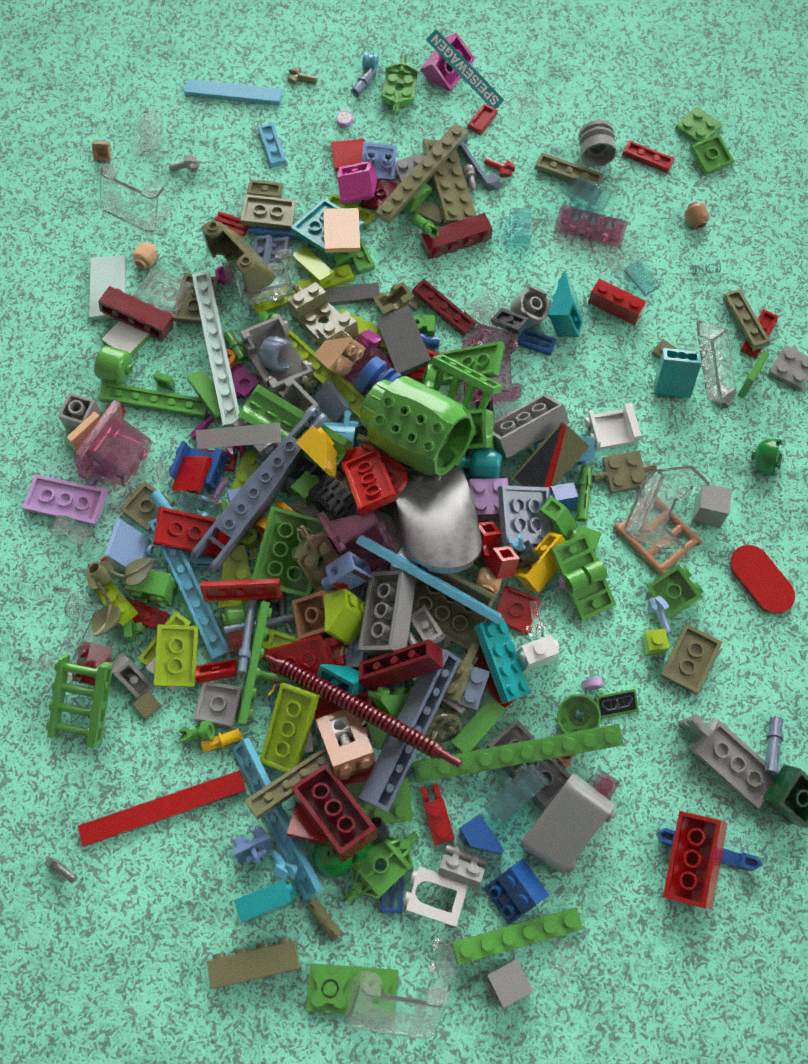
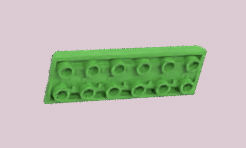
[237,384,352,469]

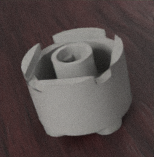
[510,286,551,329]

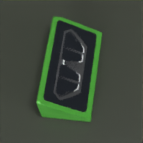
[594,689,639,719]

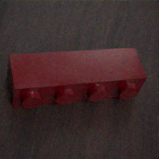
[421,212,493,259]
[98,286,174,341]
[359,639,443,691]

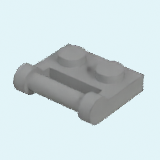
[408,606,445,645]

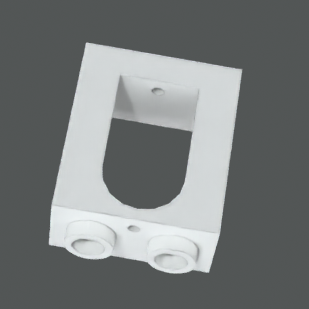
[403,866,468,927]

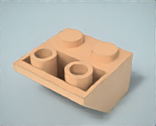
[314,337,366,377]

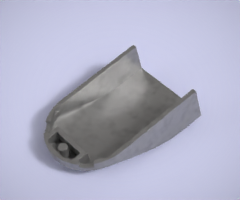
[387,466,482,574]

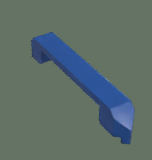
[656,828,763,871]

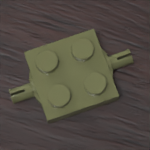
[592,451,657,494]

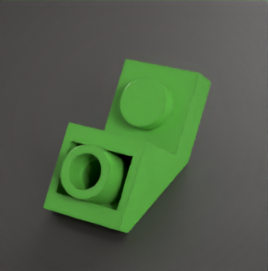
[539,496,578,541]

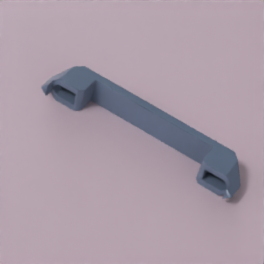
[458,127,504,190]

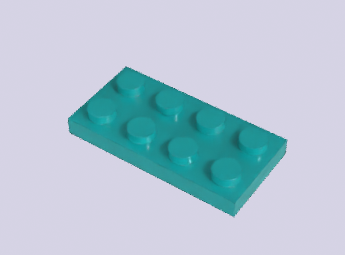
[474,618,531,704]

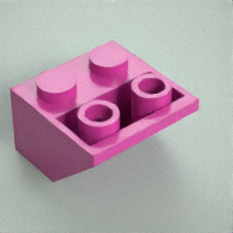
[337,161,377,204]

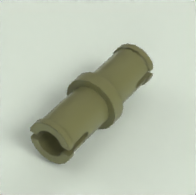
[306,898,343,942]

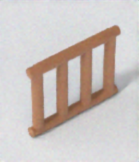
[613,493,702,576]

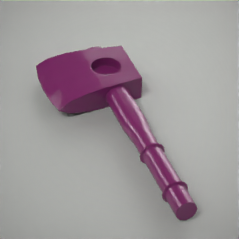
[189,363,260,440]

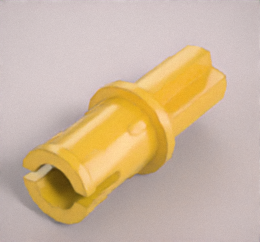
[201,728,243,753]

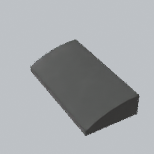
[486,719,570,811]

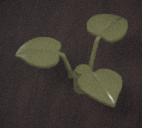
[87,557,153,636]

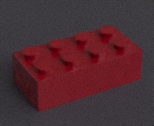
[291,763,377,863]

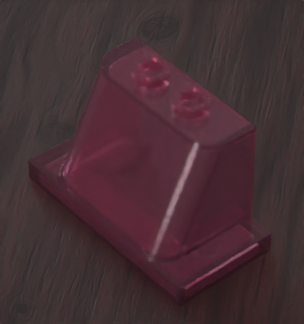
[74,400,152,487]
[317,511,396,587]

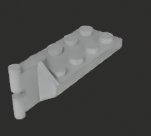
[678,715,776,809]

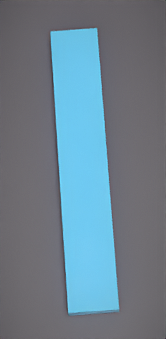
[184,79,283,105]

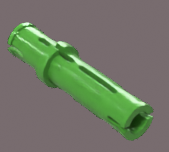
[410,213,440,238]
[576,465,593,522]

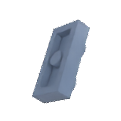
[457,666,490,712]

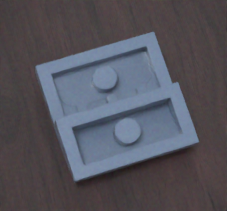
[253,235,291,270]

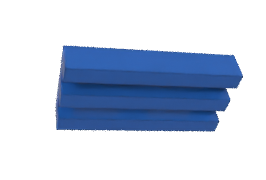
[517,329,557,356]
[380,867,403,913]

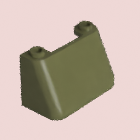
[201,220,275,298]

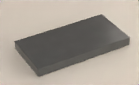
[376,305,431,376]

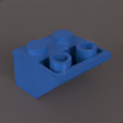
[484,858,549,925]

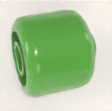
[94,346,133,384]

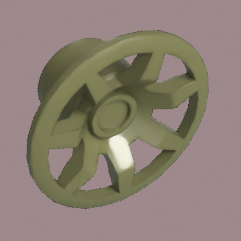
[425,708,462,743]

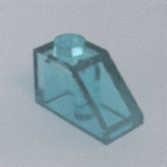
[176,490,219,518]

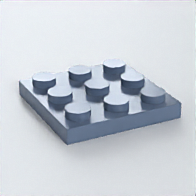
[498,485,553,545]

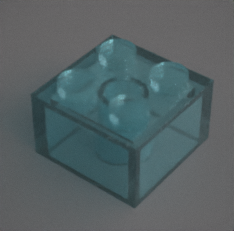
[566,176,613,213]

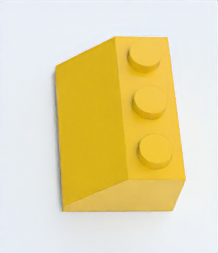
[296,425,336,478]

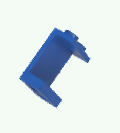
[169,441,228,491]

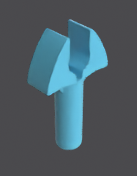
[271,851,297,880]

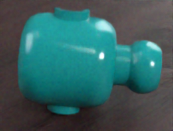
[455,449,502,479]

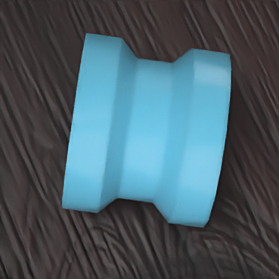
[362,52,379,71]

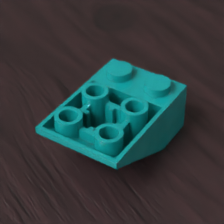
[548,271,583,337]

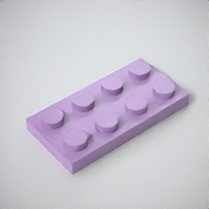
[22,474,108,526]

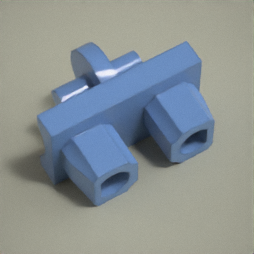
[232,827,275,866]

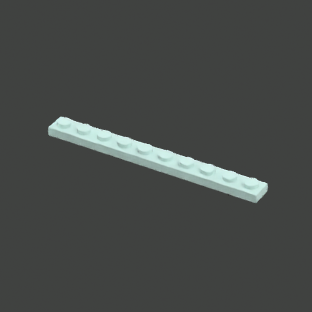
[192,271,240,428]

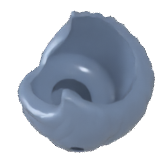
[258,336,292,372]

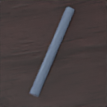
[223,613,295,634]

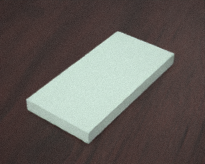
[89,255,127,320]

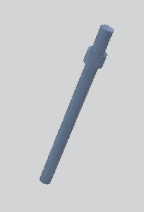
[237,571,257,675]

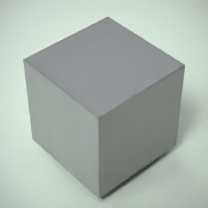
[58,392,102,431]
[692,483,732,527]
[485,959,533,1008]

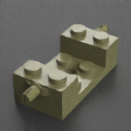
[287,282,359,345]

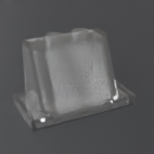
[222,248,297,305]

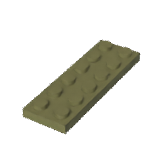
[422,139,476,225]

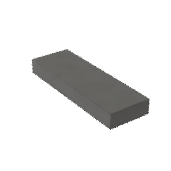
[326,282,380,306]

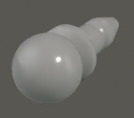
[463,164,477,190]

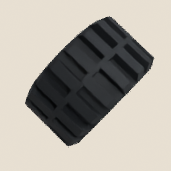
[308,475,359,528]

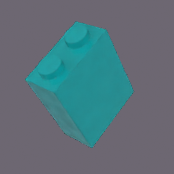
[654,348,701,398]
[234,880,297,924]

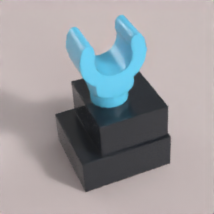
[508,533,540,569]

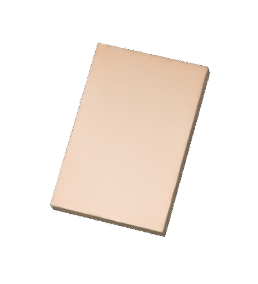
[324,208,360,253]

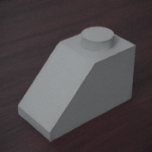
[111,652,154,699]

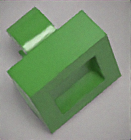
[123,619,145,642]

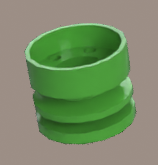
[557,694,601,733]

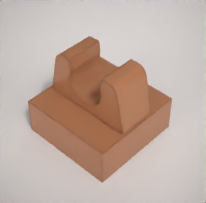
[91,141,112,161]

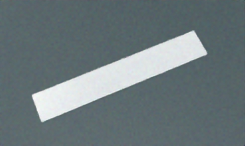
[196,423,281,449]

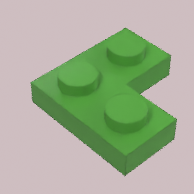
[332,238,375,274]

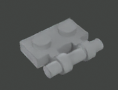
[438,845,487,889]

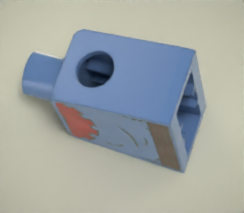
[321,551,373,590]

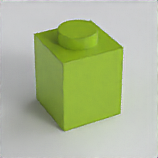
[641,629,670,656]

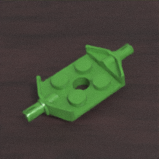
[381,55,418,116]
[343,831,420,904]

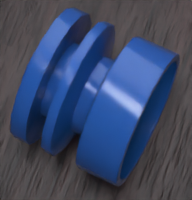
[354,356,402,395]

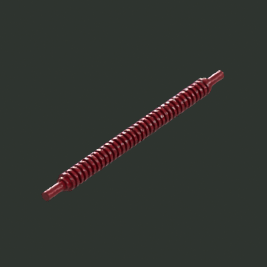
[262,652,462,768]

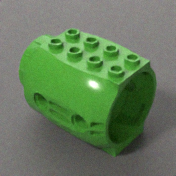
[360,376,476,476]

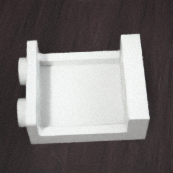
[585,403,642,451]

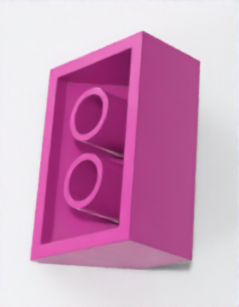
[420,32,475,91]

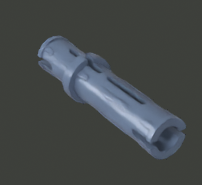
[764,716,784,777]

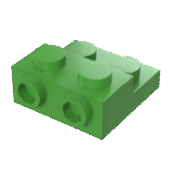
[646,564,704,619]

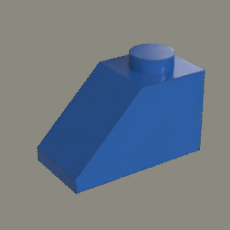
[458,814,505,855]

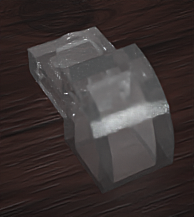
[48,515,94,547]

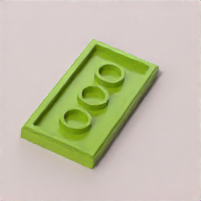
[260,683,320,773]

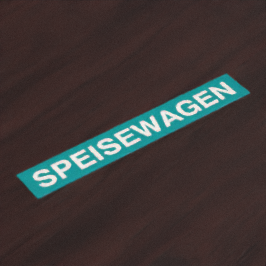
[426,29,504,109]

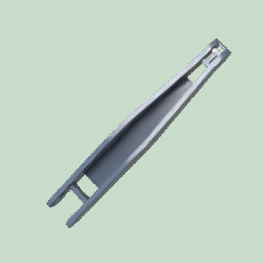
[190,407,327,573]

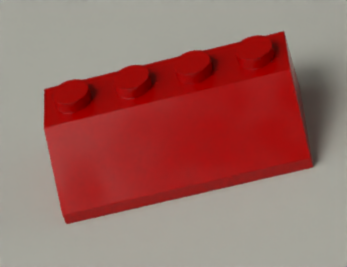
[663,811,728,910]

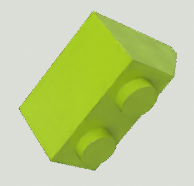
[324,588,365,646]

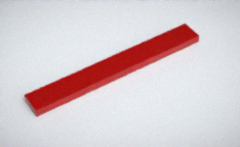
[78,770,247,847]

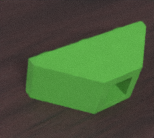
[368,685,413,719]

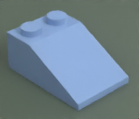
[104,519,154,575]

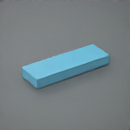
[258,123,287,168]

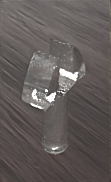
[526,600,548,639]

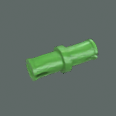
[223,330,249,364]

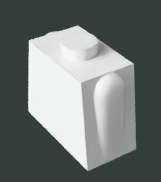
[517,635,559,673]

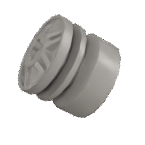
[578,120,617,166]

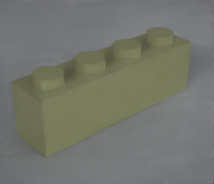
[207,937,301,989]

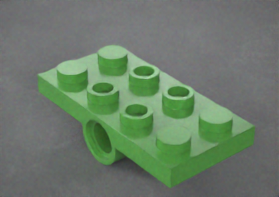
[550,533,617,621]

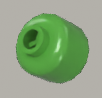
[221,604,247,627]

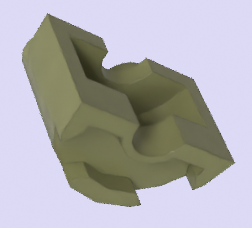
[373,281,414,315]

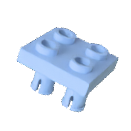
[362,142,397,181]

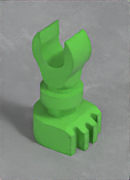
[178,720,215,744]

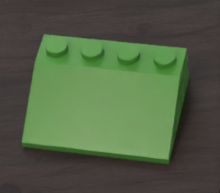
[251,506,329,597]

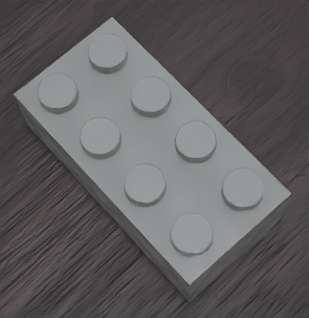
[493,394,569,458]
[358,570,416,656]

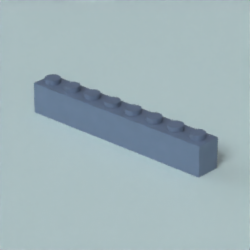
[359,649,461,812]

